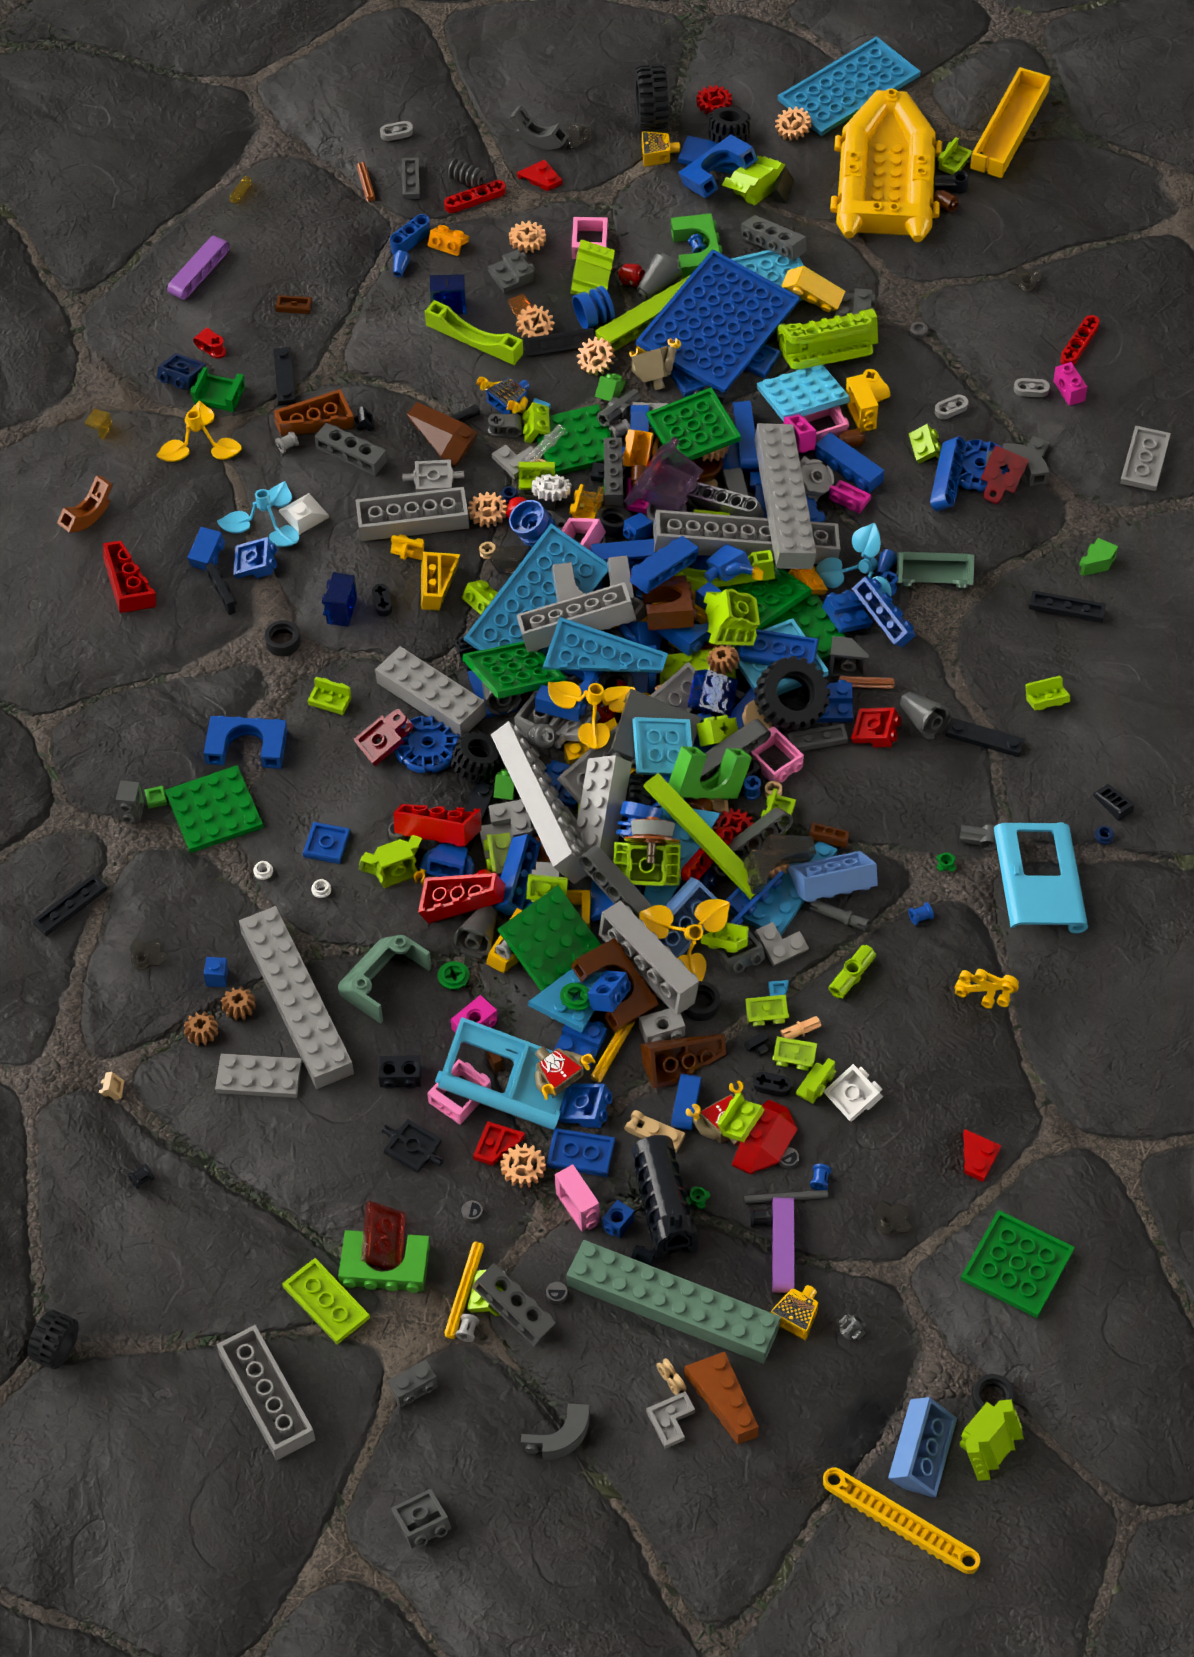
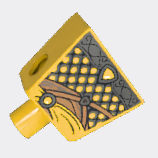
[642,132,680,167]
[771,1285,818,1340]

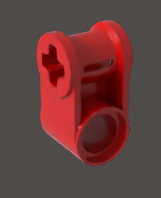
[193,328,226,359]

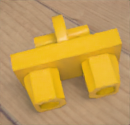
[390,534,424,560]

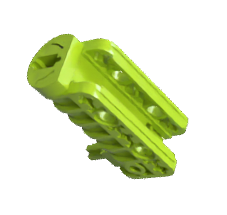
[776,309,878,369]

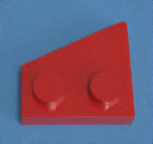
[517,160,562,191]
[473,1121,525,1166]
[963,1129,1001,1182]

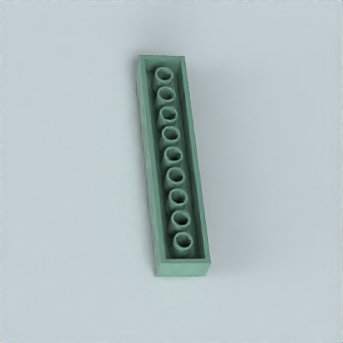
[566,1240,781,1364]

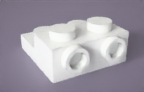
[824,1064,883,1122]

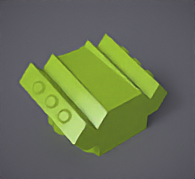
[722,155,786,206]
[570,239,615,295]
[703,589,760,646]
[358,835,422,888]
[614,842,681,886]
[960,1399,1024,1481]

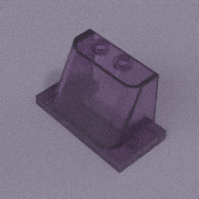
[624,437,704,511]

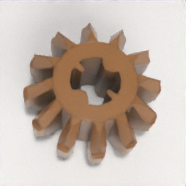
[707,644,740,676]
[221,986,256,1021]
[184,1011,218,1047]

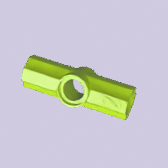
[828,945,876,999]

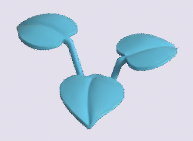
[217,481,299,547]
[815,523,892,596]

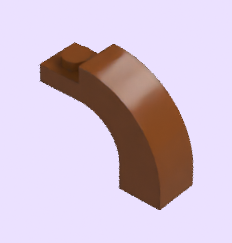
[57,475,113,533]

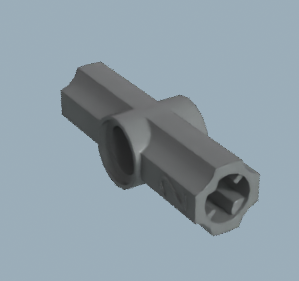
[597,389,641,427]
[959,825,1020,851]

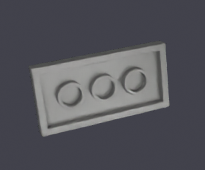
[1120,426,1171,491]
[215,1054,302,1098]

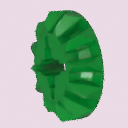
[438,961,470,991]
[560,983,590,1012]

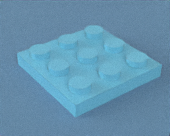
[632,717,692,776]

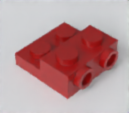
[851,708,901,748]

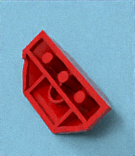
[732,1099,797,1175]

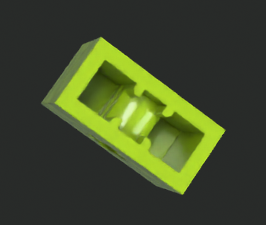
[696,715,738,747]

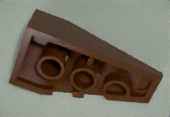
[407,402,478,467]
[641,1034,726,1088]

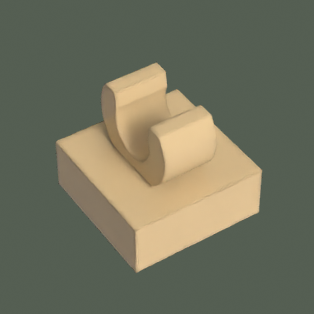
[99,1072,125,1100]

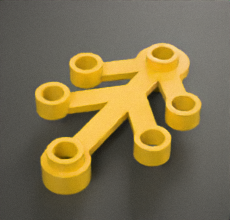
[954,969,1019,1009]

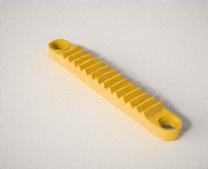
[823,1468,980,1574]

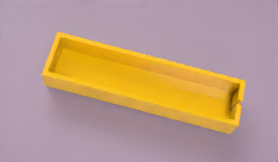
[970,67,1051,178]

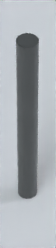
[744,1190,828,1204]

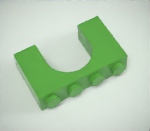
[671,213,722,280]
[668,746,752,800]
[338,1230,430,1293]

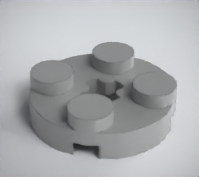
[801,459,834,496]

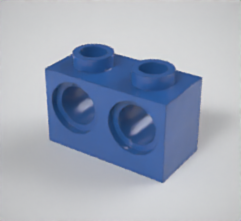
[587,970,631,1012]

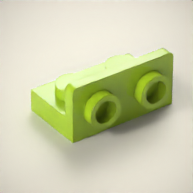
[483,832,511,874]
[526,874,568,902]
[718,1093,764,1143]

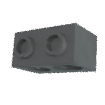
[115,780,145,823]

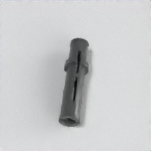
[810,899,870,931]

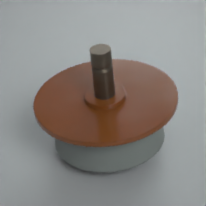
[624,817,680,864]

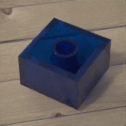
[430,274,466,314]
[322,572,357,627]
[687,669,739,717]

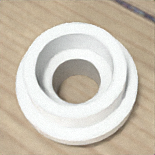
[253,861,273,880]
[311,879,331,898]

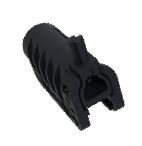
[632,1135,699,1260]

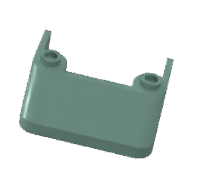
[897,552,974,588]
[338,935,432,1024]

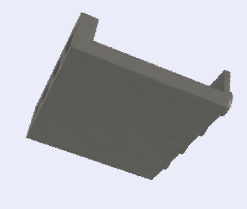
[607,689,701,776]

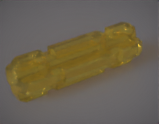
[229,176,252,203]

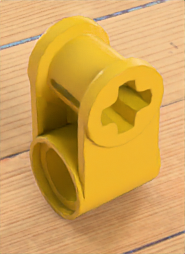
[863,369,891,402]

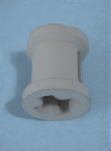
[608,419,631,438]
[275,431,299,453]
[495,940,512,959]
[455,1314,480,1342]

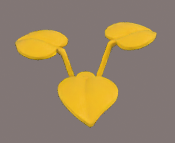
[156,401,242,462]
[548,681,635,750]
[639,899,730,981]

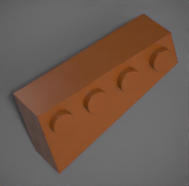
[274,389,354,436]
[684,1351,758,1445]

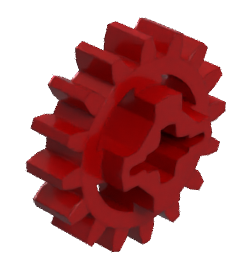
[696,85,732,114]
[713,808,754,842]

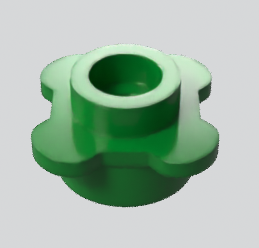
[936,853,956,872]
[686,1186,710,1209]

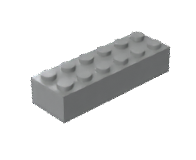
[355,487,469,541]
[517,582,636,653]
[375,646,486,736]
[576,755,632,877]
[599,900,699,1015]
[216,1325,315,1461]

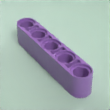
[167,235,230,300]
[772,1197,794,1293]

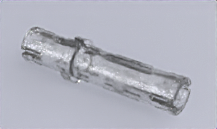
[522,424,566,462]

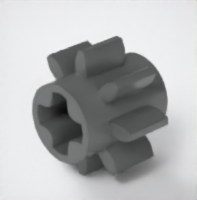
[839,1314,866,1340]

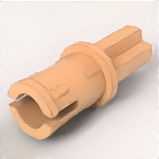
[780,1016,821,1039]

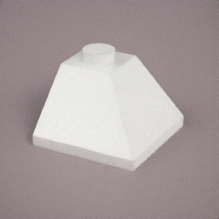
[279,493,329,535]

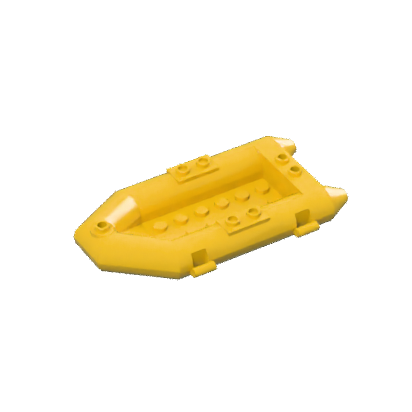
[830,88,942,242]

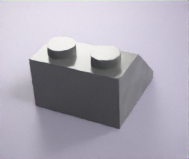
[829,636,869,678]

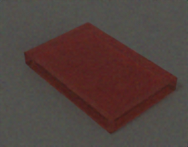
[361,1201,405,1270]

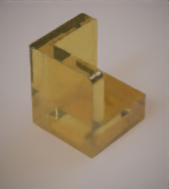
[85,408,112,439]
[579,486,603,514]

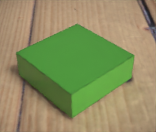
[144,786,167,809]

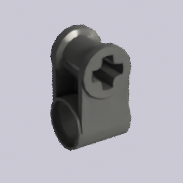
[488,413,522,438]

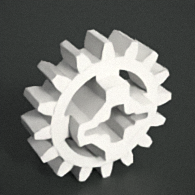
[532,474,571,502]

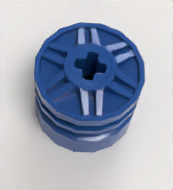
[572,286,615,329]
[509,500,556,547]
[616,801,663,838]

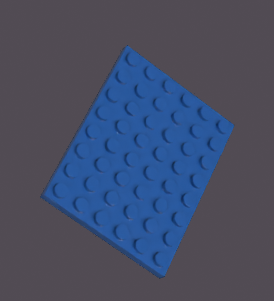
[636,249,800,393]

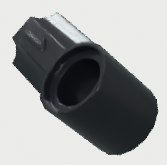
[935,171,968,194]

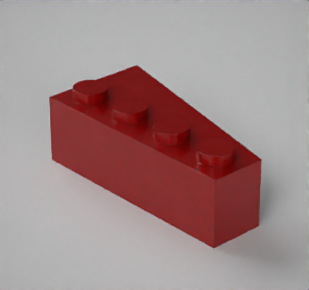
[103,540,156,613]
[393,804,482,847]
[418,873,506,924]

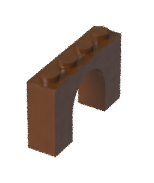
[642,575,697,630]
[571,938,659,1033]

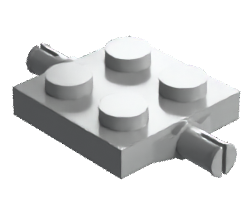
[403,460,464,492]
[554,703,601,748]

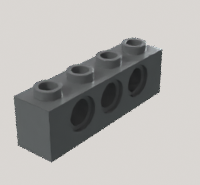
[741,215,807,260]
[314,422,387,476]
[604,437,623,507]
[472,1263,556,1347]

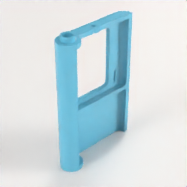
[994,822,1088,933]
[435,1017,566,1130]

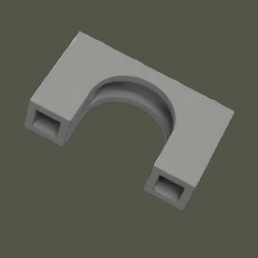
[552,555,634,603]

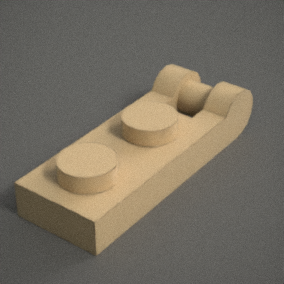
[624,1110,685,1153]

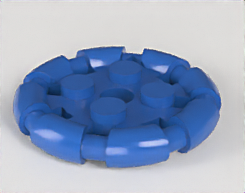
[956,439,1010,492]
[394,715,460,774]

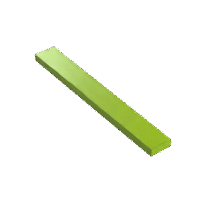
[643,773,765,900]

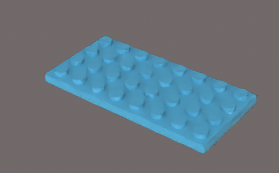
[778,36,921,136]
[464,524,608,655]

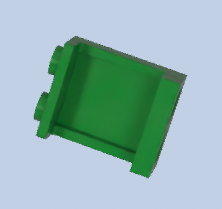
[191,367,246,412]

